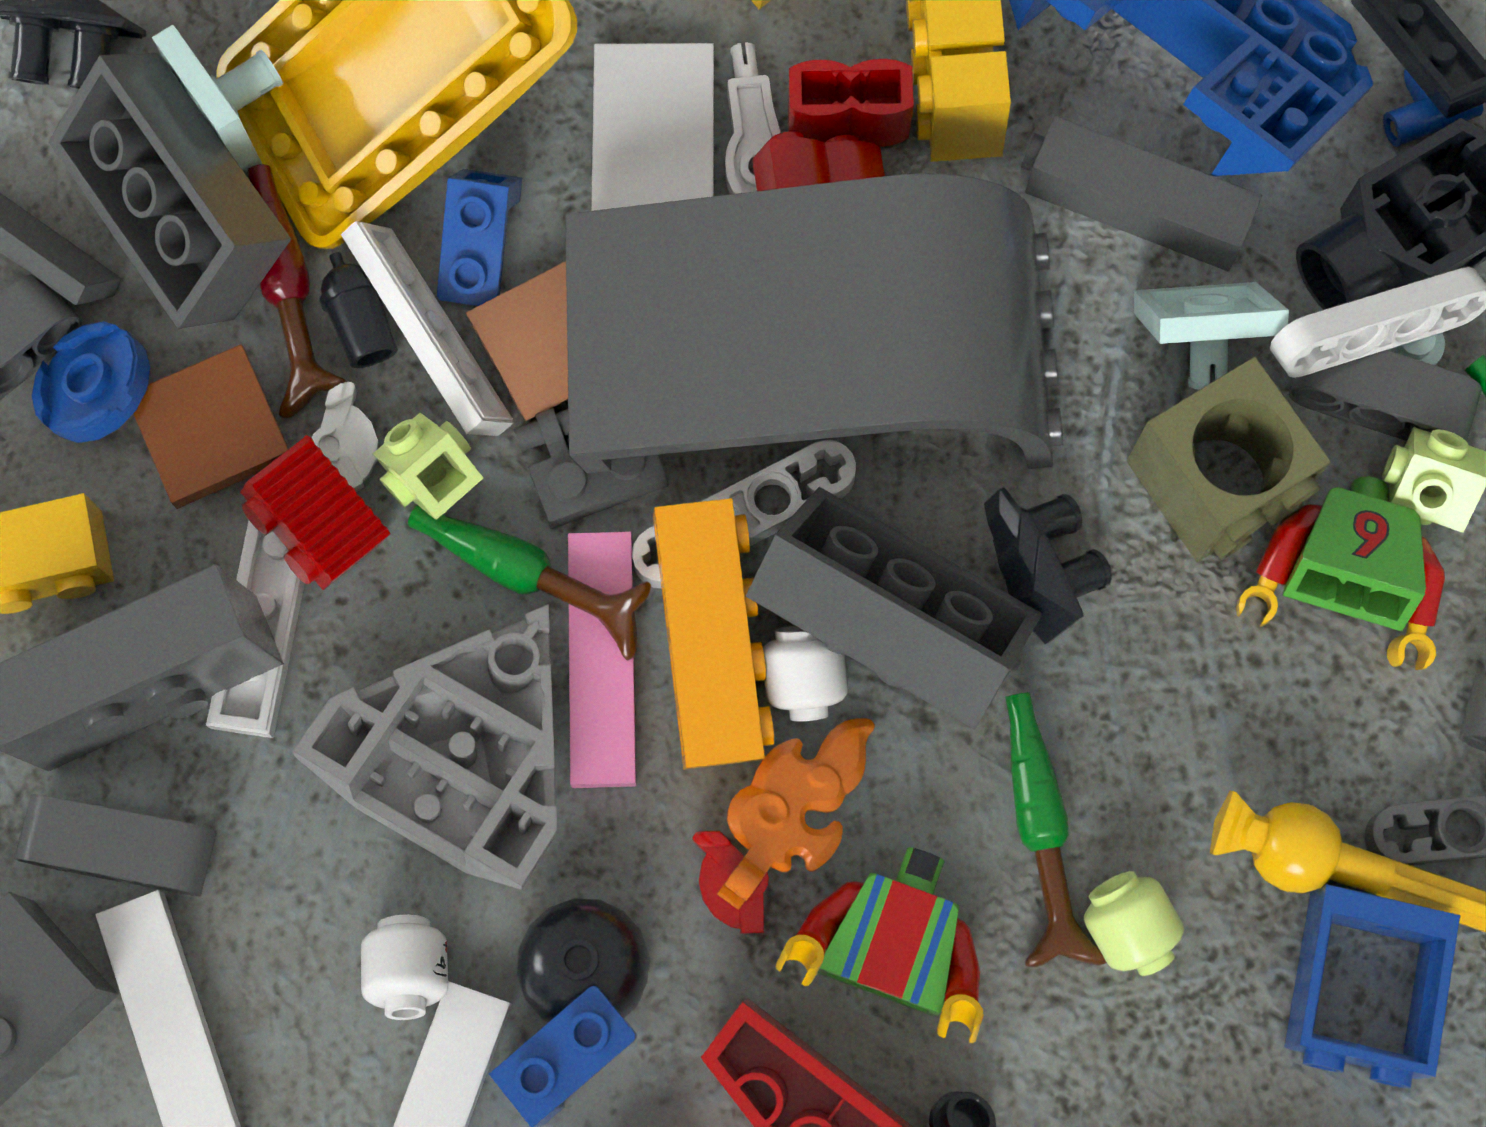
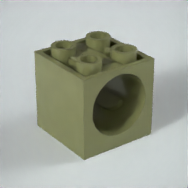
[1126,357,1331,563]

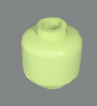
[1084,871,1184,976]

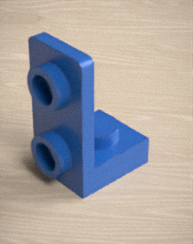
[437,169,522,306]
[489,986,637,1127]

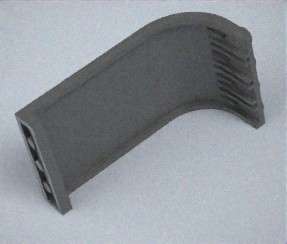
[565,173,1063,473]

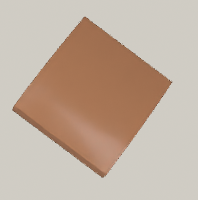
[465,261,568,422]

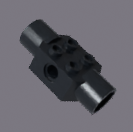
[1296,118,1486,310]

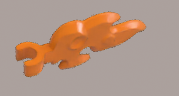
[717,718,875,910]

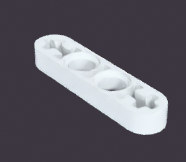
[1270,267,1486,378]
[632,440,856,588]

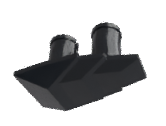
[0,0,146,89]
[984,487,1112,644]

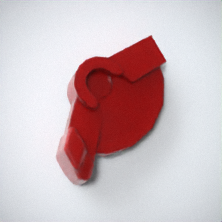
[692,831,769,934]

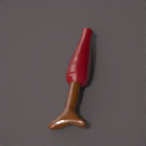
[247,164,347,418]

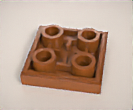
[133,344,289,509]

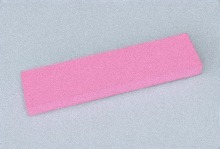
[568,532,637,788]

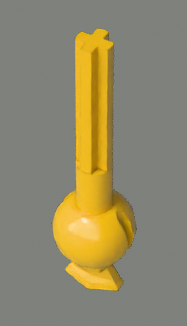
[1210,790,1486,933]

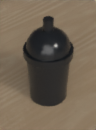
[319,252,398,368]

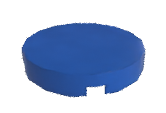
[32,321,151,443]

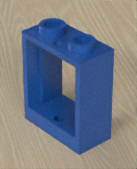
[1284,884,1460,1089]

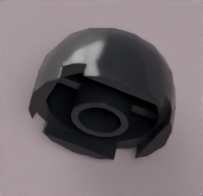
[517,898,650,1022]

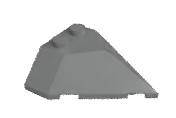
[293,604,557,890]

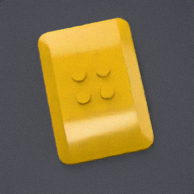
[216,0,577,249]

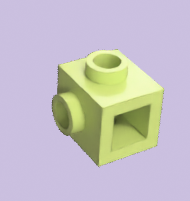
[373,413,483,520]
[1382,427,1486,532]

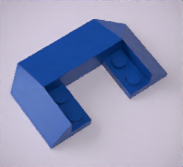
[1009,0,1374,176]

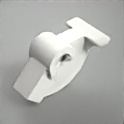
[312,381,379,492]

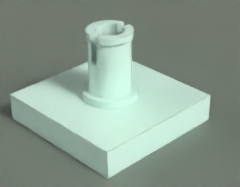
[152,25,283,179]
[1134,282,1289,390]

